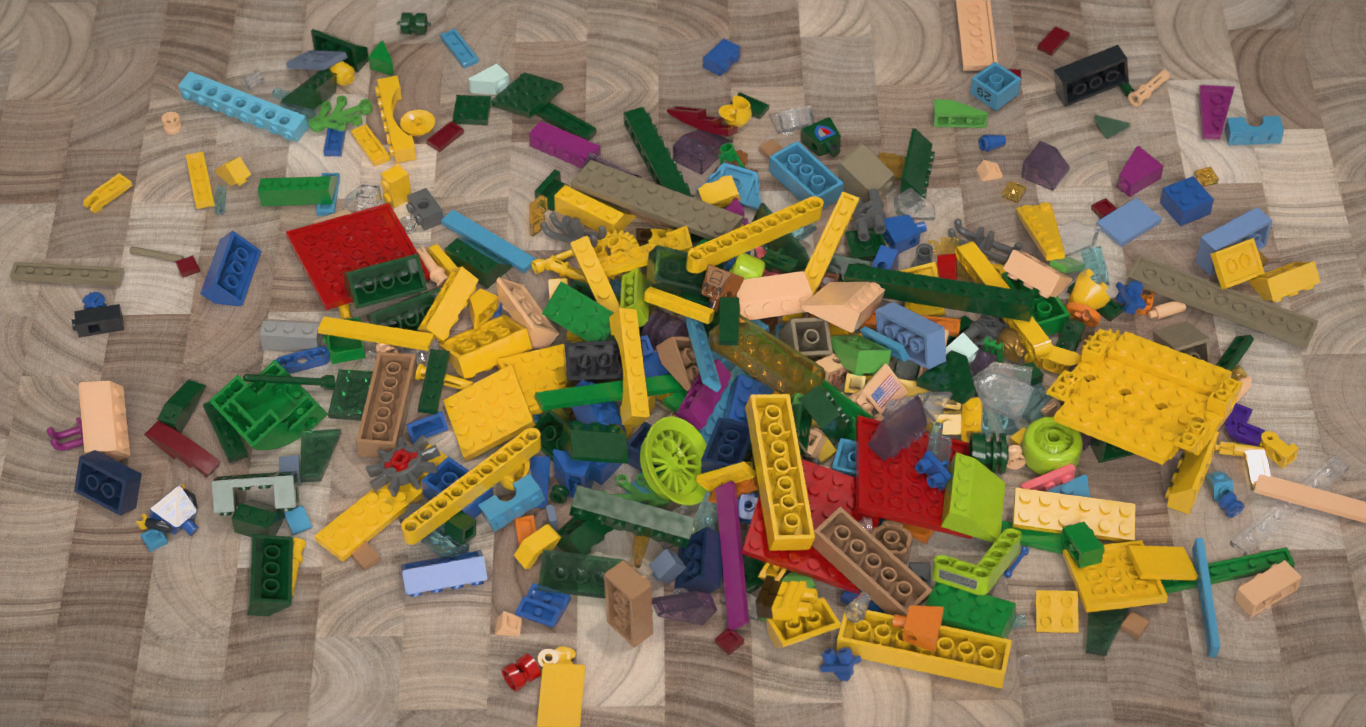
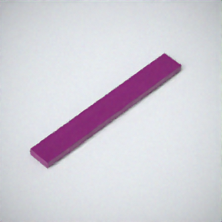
[715,480,749,630]

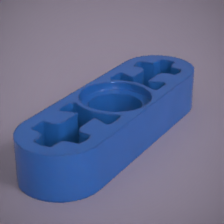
[276,346,330,374]

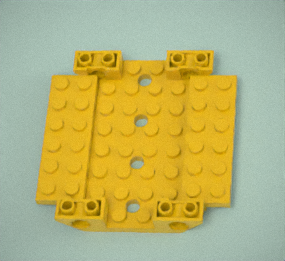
[1046,329,1243,465]

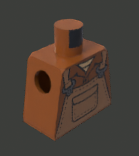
[701,264,744,312]

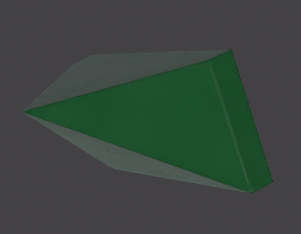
[1094,115,1131,139]

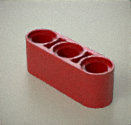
[937,253,957,280]

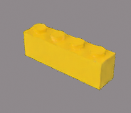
[417,267,479,343]

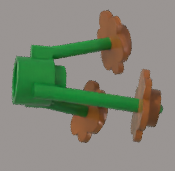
[713,143,758,173]

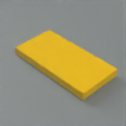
[537,663,586,727]

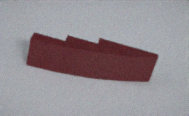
[667,106,737,136]
[144,421,221,478]

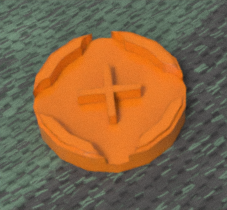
[1065,302,1101,327]

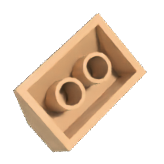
[1003,249,1073,298]

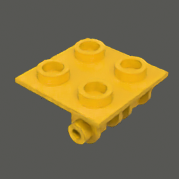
[1035,590,1078,633]

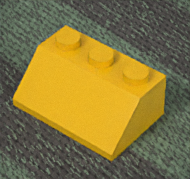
[1248,261,1320,303]
[766,597,841,648]

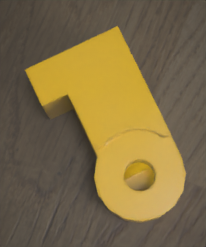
[1259,431,1299,469]

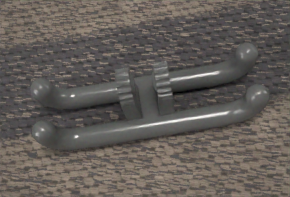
[540,213,607,248]
[948,219,1022,264]

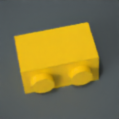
[380,164,411,209]
[698,175,742,208]

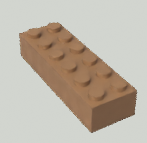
[356,352,418,458]
[812,507,933,617]

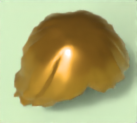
[996,328,1025,363]

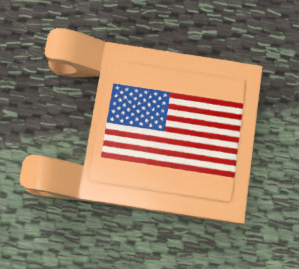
[851,364,908,422]

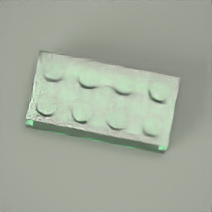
[645,245,727,296]

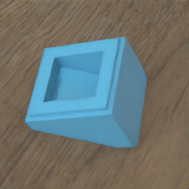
[284,506,312,536]

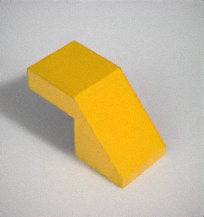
[514,524,561,569]

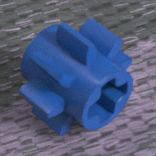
[82,292,107,309]

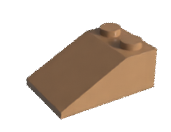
[656,336,699,391]

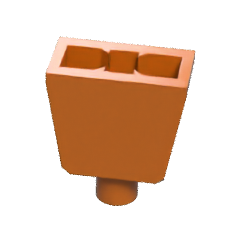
[892,605,944,652]

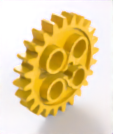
[593,230,639,280]

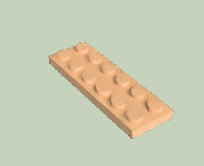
[955,0,998,71]

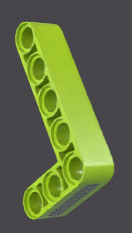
[932,528,1021,595]

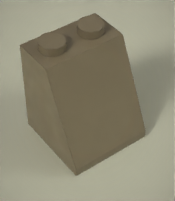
[838,142,895,203]
[778,318,833,357]
[1153,321,1211,363]

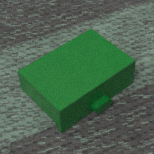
[323,317,366,364]

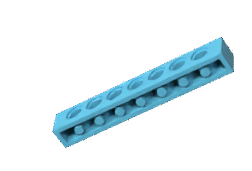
[178,71,309,142]

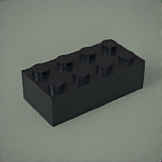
[1054,45,1129,107]
[563,339,645,387]

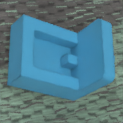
[1205,471,1234,502]

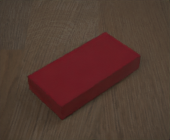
[1037,26,1070,56]
[427,121,464,152]

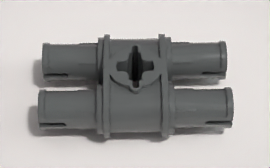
[852,189,886,242]
[960,314,1009,353]

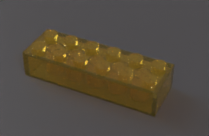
[709,314,824,402]

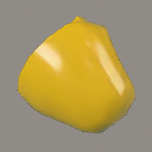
[1068,268,1111,310]

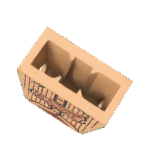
[814,353,848,389]

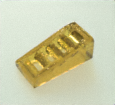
[634,535,650,568]

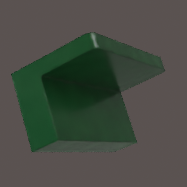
[534,169,570,211]

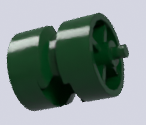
[397,12,431,35]

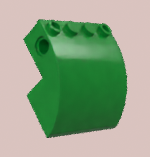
[209,360,328,450]

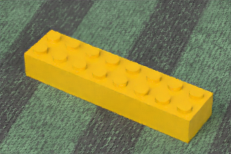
[745,394,815,551]
[836,606,1012,689]

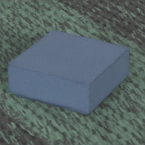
[546,505,558,532]

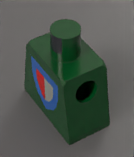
[800,117,841,157]

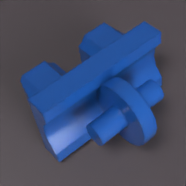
[1115,281,1146,315]
[915,450,952,490]
[819,647,862,681]

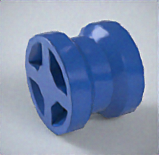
[1218,492,1244,518]

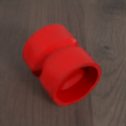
[501,653,541,692]

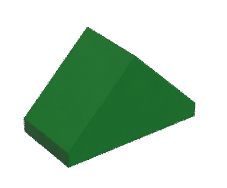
[368,41,394,76]

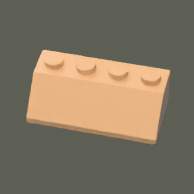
[735,271,812,321]
[496,277,559,349]
[78,381,130,461]

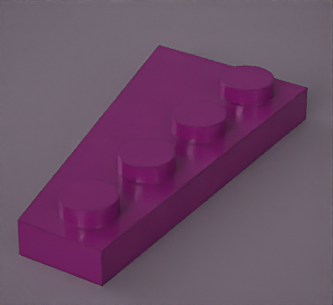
[1199,85,1235,140]

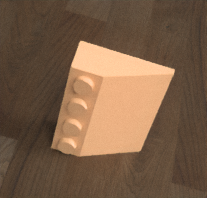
[801,282,885,333]

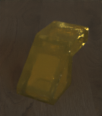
[529,195,548,237]

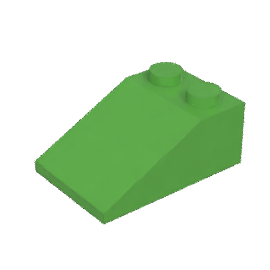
[830,335,891,376]

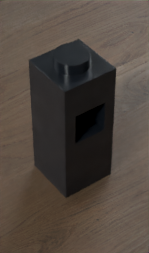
[72,304,124,338]

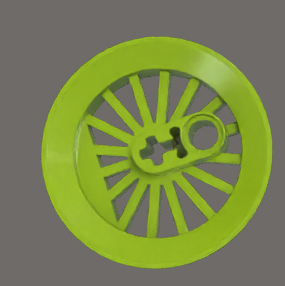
[640,416,709,506]

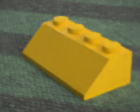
[554,185,635,234]
[1165,432,1219,515]

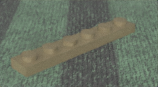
[10,262,125,286]

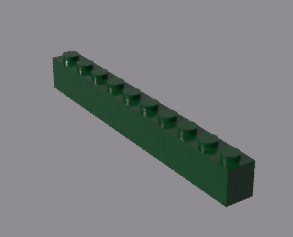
[623,107,704,243]
[844,263,1034,322]

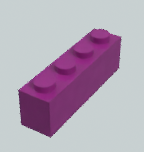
[529,121,601,169]
[675,359,732,430]

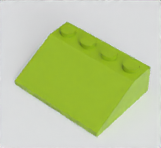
[941,453,1006,543]

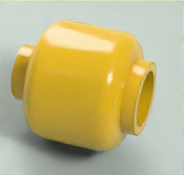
[329,61,355,86]

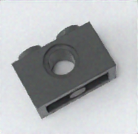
[406,188,443,231]

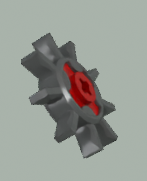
[366,435,441,497]

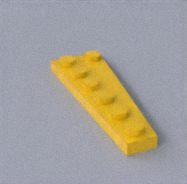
[1016,202,1065,261]
[584,226,693,282]

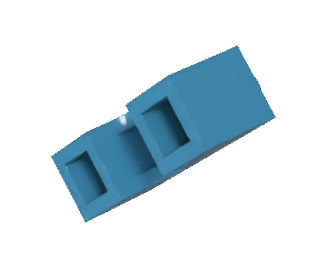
[1224,116,1284,145]
[478,474,545,532]

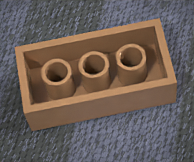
[604,560,653,648]

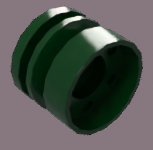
[969,432,1009,474]

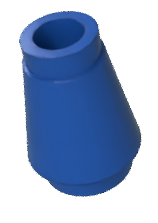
[978,135,1006,152]

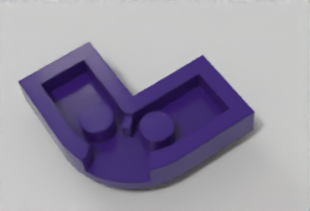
[1225,403,1265,446]

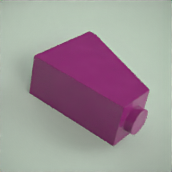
[1117,146,1164,197]

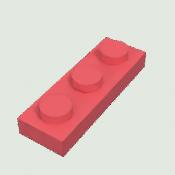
[1020,463,1076,492]

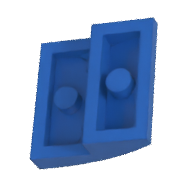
[515,583,571,628]

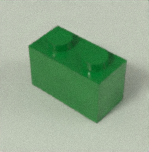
[1061,521,1105,568]

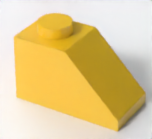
[214,156,251,186]
[468,288,499,330]

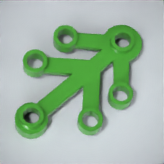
[309,96,373,132]
[600,474,671,507]

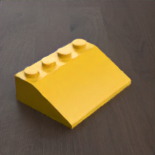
[437,314,533,379]

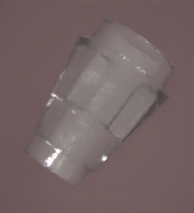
[845,592,871,623]

